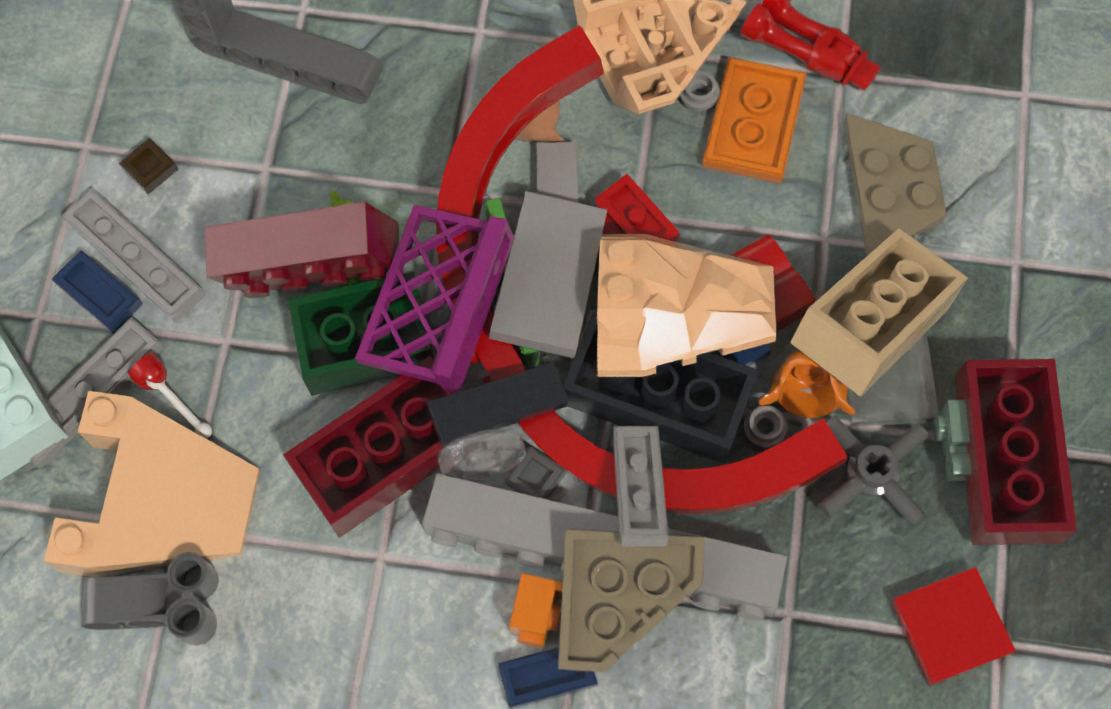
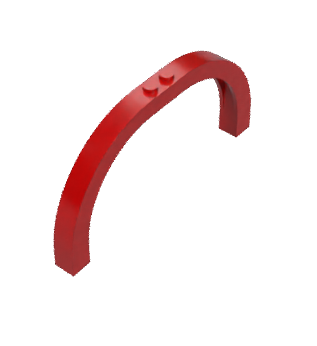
[436,25,848,514]

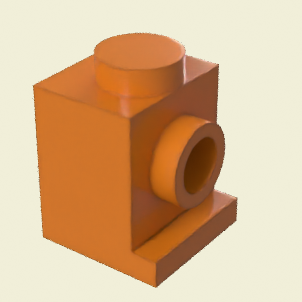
[509,573,563,648]

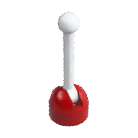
[128,353,212,439]

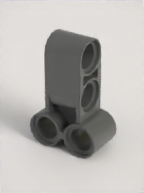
[81,552,219,646]

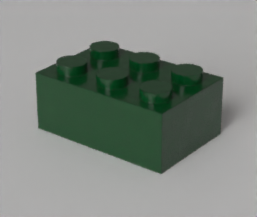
[287,271,435,396]

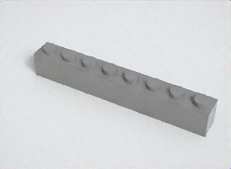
[422,473,788,621]

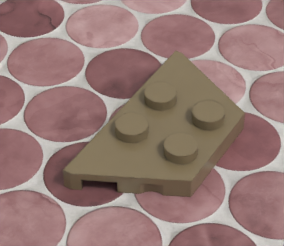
[844,114,947,257]

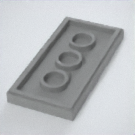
[489,191,607,358]

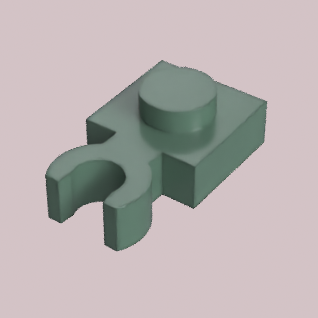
[934,400,972,482]

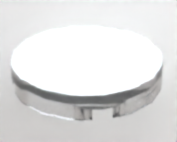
[437,429,526,481]

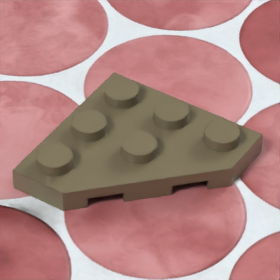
[558,528,705,672]

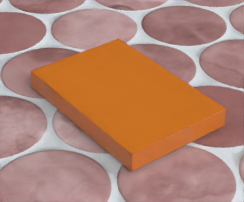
[702,57,807,184]

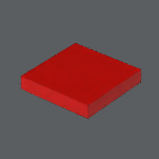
[891,567,1016,686]

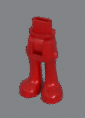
[740,0,881,91]

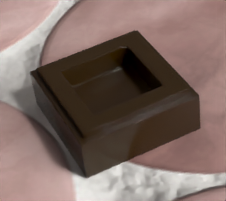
[119,138,179,195]

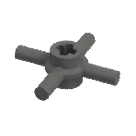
[818,415,929,526]

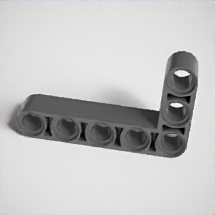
[172,0,383,104]

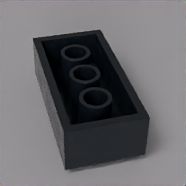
[563,312,759,464]

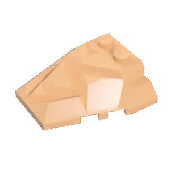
[597,234,776,377]

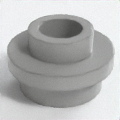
[680,71,720,111]
[743,405,787,448]

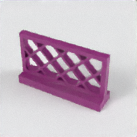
[355,205,515,393]

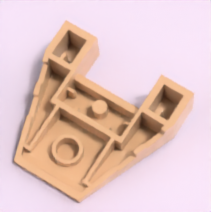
[44,391,260,578]

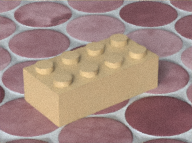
[790,228,968,397]

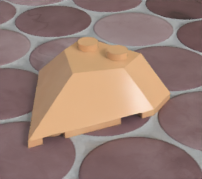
[573,0,747,114]

